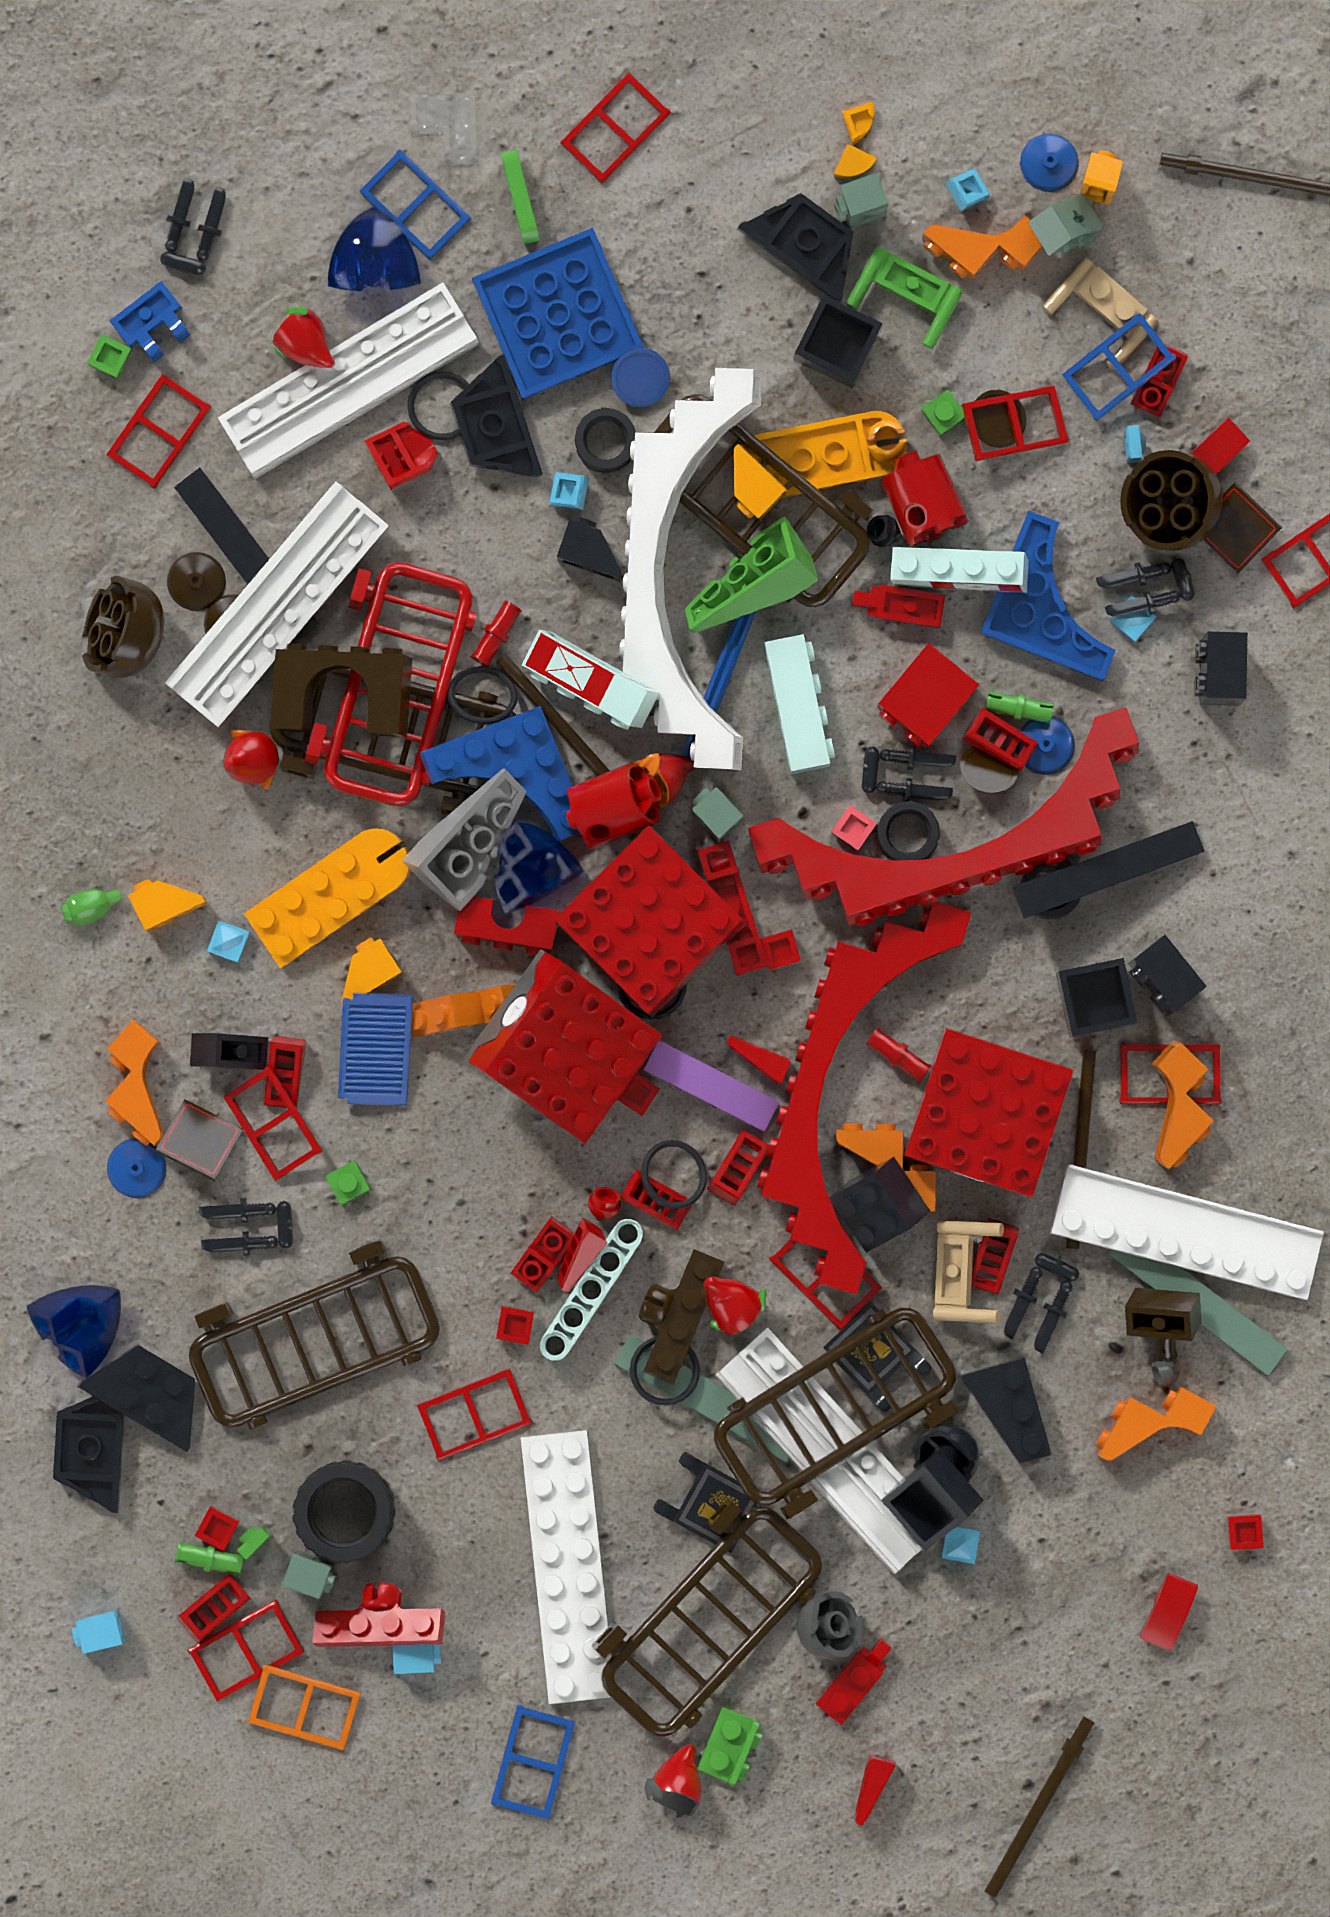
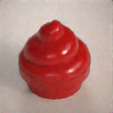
[588,1187,621,1222]

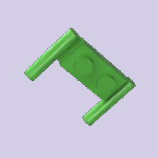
[846,246,964,349]

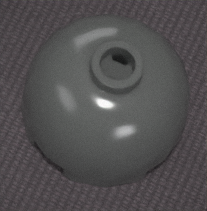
[797,1591,864,1660]

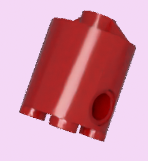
[881,451,969,547]
[566,762,661,850]

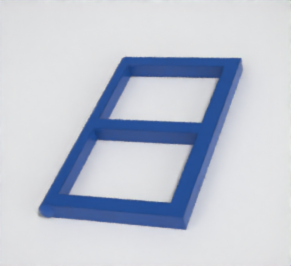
[360,149,471,260]
[1062,313,1176,421]
[491,1705,575,1819]

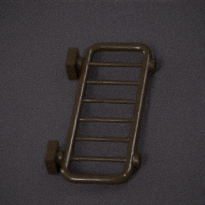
[654,394,876,608]
[269,669,516,815]
[189,1239,440,1430]
[714,1308,959,1520]
[591,1498,822,1737]

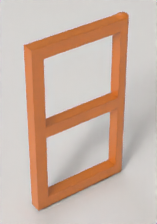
[248,1664,362,1750]

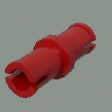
[470,600,522,667]
[866,1027,932,1083]

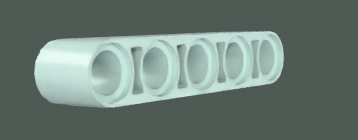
[540,1219,643,1361]

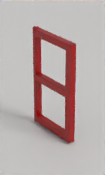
[560,72,671,183]
[106,374,211,488]
[962,385,1069,461]
[1261,513,1330,608]
[1119,1044,1222,1104]
[223,1066,323,1181]
[769,1240,882,1331]
[417,1368,532,1461]
[188,1600,305,1702]

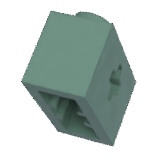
[834,172,888,229]
[1028,194,1104,256]
[692,787,744,844]
[281,1550,338,1599]

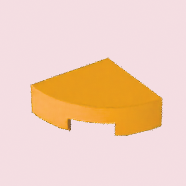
[842,101,875,145]
[833,144,877,179]

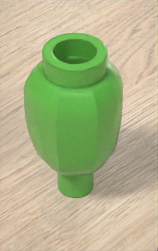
[60,889,122,926]

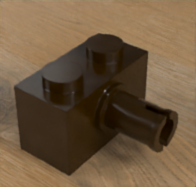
[1125,1288,1202,1362]

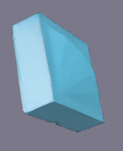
[945,168,991,212]
[1123,425,1146,464]
[549,472,589,510]
[1109,595,1156,643]
[207,920,250,963]
[941,1527,980,1564]

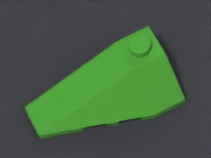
[685,516,818,633]

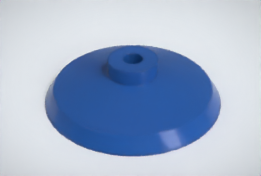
[1020,134,1079,192]
[611,348,670,407]
[1016,717,1075,775]
[107,1138,166,1198]

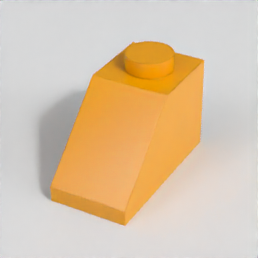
[1079,150,1123,205]
[734,444,788,519]
[128,879,208,933]
[341,937,403,1004]

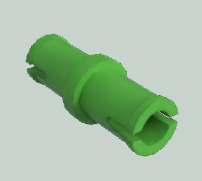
[986,691,1054,724]
[175,1541,244,1576]

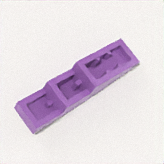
[642,1041,779,1132]

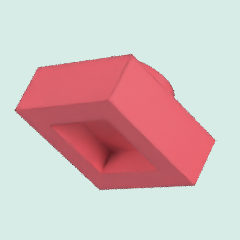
[831,805,877,851]

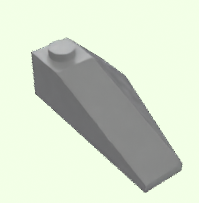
[402,769,526,911]

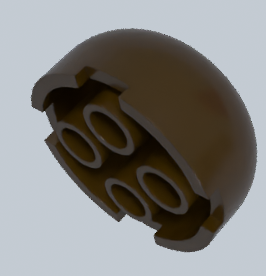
[1120,450,1223,551]
[82,576,165,678]

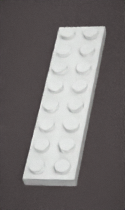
[521,1430,611,1704]

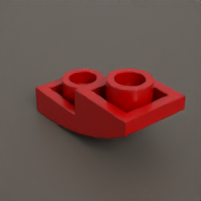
[1130,343,1189,418]
[1190,417,1250,474]
[510,1216,575,1292]
[1140,1572,1198,1651]

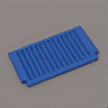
[338,993,413,1106]

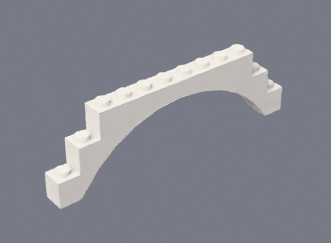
[620,368,763,770]

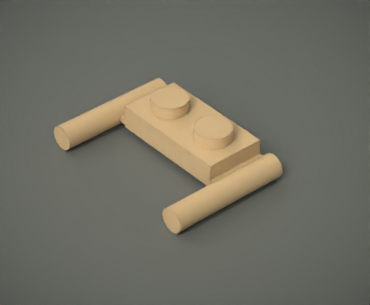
[1042,258,1159,371]
[933,1221,1004,1324]

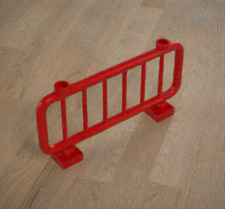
[304,562,477,806]

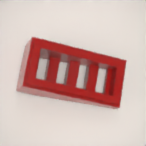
[961,708,1038,771]
[727,1035,791,1085]
[264,1036,306,1108]
[707,1129,769,1206]
[620,1169,692,1230]
[556,1217,607,1293]
[971,1218,1019,1295]
[177,1573,251,1644]
[854,1755,896,1825]

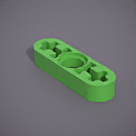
[501,149,540,245]

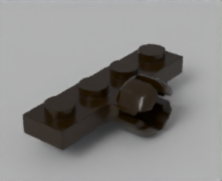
[639,1249,724,1385]

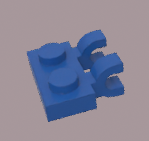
[109,281,190,362]

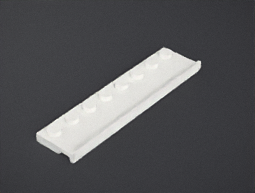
[218,283,480,479]
[165,481,389,728]
[1050,1165,1324,1300]
[715,1328,923,1574]

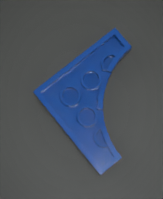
[980,510,1116,682]
[419,706,580,842]

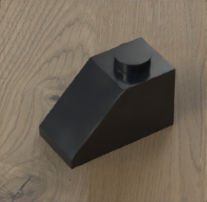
[557,517,622,582]
[190,1033,268,1070]

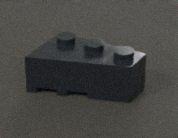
[958,1357,1052,1464]

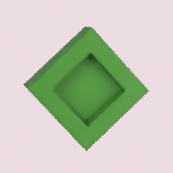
[87,334,132,380]
[921,390,965,437]
[325,1160,371,1205]
[237,1525,272,1560]

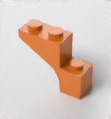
[922,215,1043,281]
[411,983,516,1038]
[105,1020,164,1146]
[1151,1040,1214,1169]
[835,1123,936,1212]
[1095,1386,1217,1460]

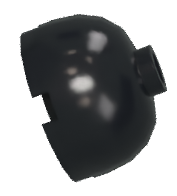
[911,1423,980,1482]

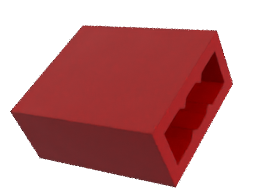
[877,643,980,749]

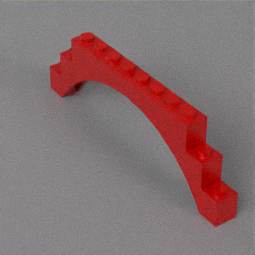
[748,707,1139,926]
[757,902,972,1295]

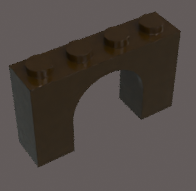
[270,644,412,738]

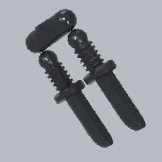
[160,177,226,275]
[1096,558,1195,617]
[861,745,956,802]
[199,1198,293,1256]
[1004,1253,1080,1354]

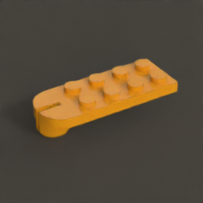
[731,411,907,498]
[244,828,410,968]

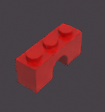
[454,896,559,955]

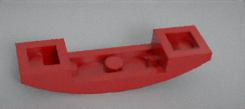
[697,840,769,976]

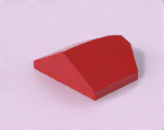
[365,421,438,490]

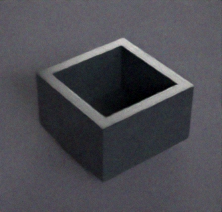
[794,294,883,389]
[1194,631,1248,706]
[1128,935,1207,1015]
[1056,958,1138,1038]
[829,1156,931,1253]
[881,1449,984,1551]

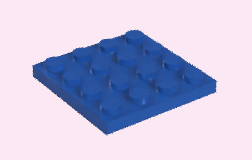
[472,228,644,400]

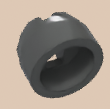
[1152,1359,1179,1388]

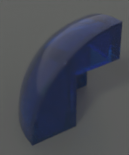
[328,207,421,291]
[494,822,584,914]
[26,1285,121,1378]

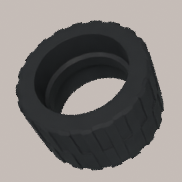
[292,1460,396,1563]

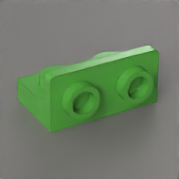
[697,1706,763,1786]

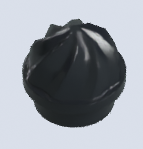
[867,515,901,548]

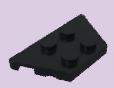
[737,193,854,302]
[450,354,543,478]
[76,1345,195,1452]
[53,1396,125,1513]

